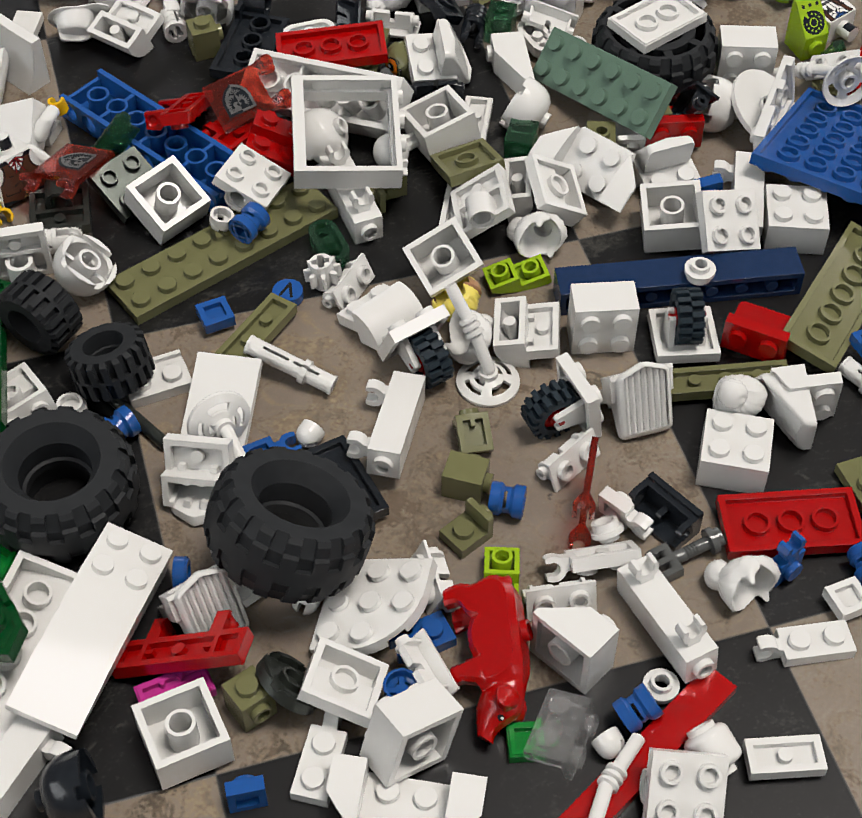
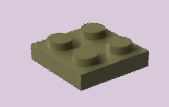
[429,138,506,188]

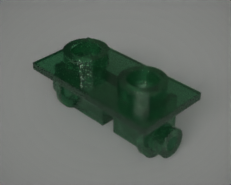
[88,111,140,167]

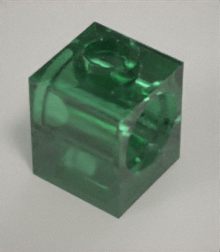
[484,0,517,43]
[503,118,540,159]

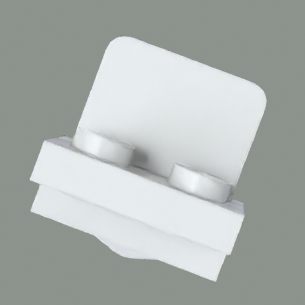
[404,19,472,89]
[633,136,701,188]
[599,362,674,440]
[755,364,843,450]
[160,433,234,527]
[158,564,249,634]

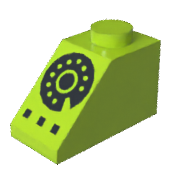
[784,0,829,61]

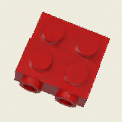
[245,109,294,177]

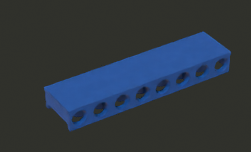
[59,68,234,219]

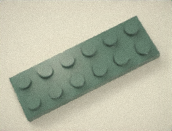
[533,27,678,140]

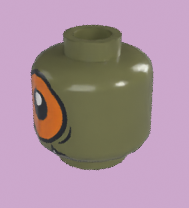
[385,40,411,81]

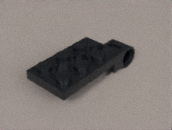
[209,0,290,82]

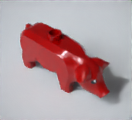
[443,575,533,744]

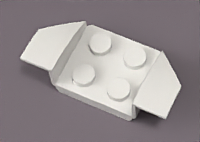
[528,126,636,213]
[326,753,488,818]

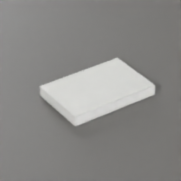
[607,0,708,54]
[180,352,263,446]

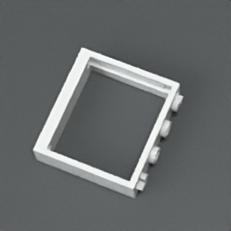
[291,75,408,189]

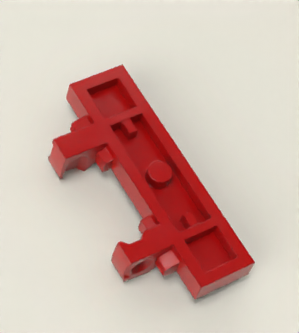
[144,91,214,131]
[112,609,254,679]

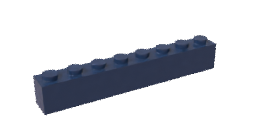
[553,247,805,316]

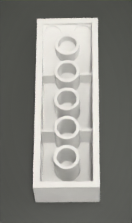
[241,48,414,139]
[5,522,173,740]

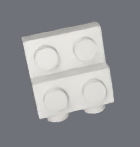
[524,153,587,227]
[0,362,58,434]
[297,636,389,728]

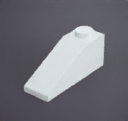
[486,31,535,93]

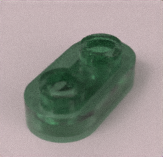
[308,219,350,268]

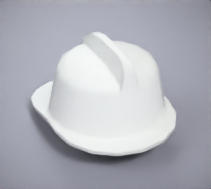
[47,3,111,42]

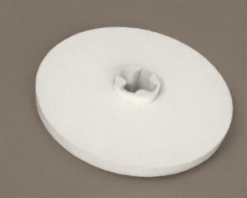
[731,69,795,134]

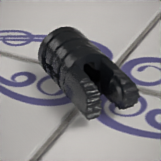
[459,3,488,49]

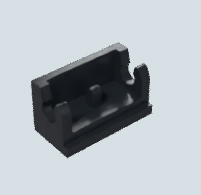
[629,471,704,551]

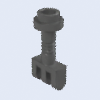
[645,527,726,582]

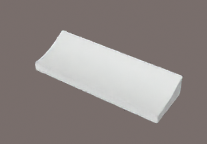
[0,13,50,95]
[0,550,77,739]

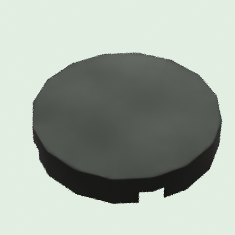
[256,651,317,715]

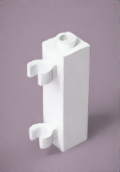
[319,141,383,245]
[712,151,765,240]
[347,371,426,479]
[617,552,719,684]
[0,715,72,818]

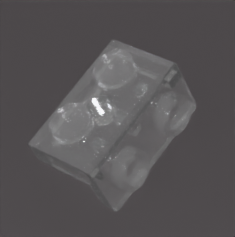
[523,688,599,781]

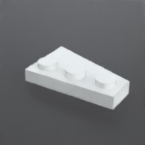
[750,55,795,151]

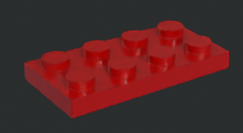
[275,20,389,67]
[715,487,862,560]

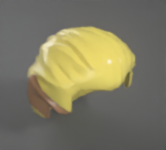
[431,276,482,322]

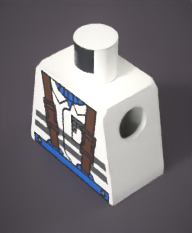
[821,0,859,44]

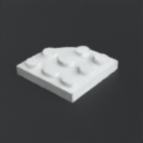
[309,558,438,655]

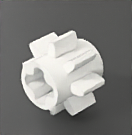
[303,253,343,291]

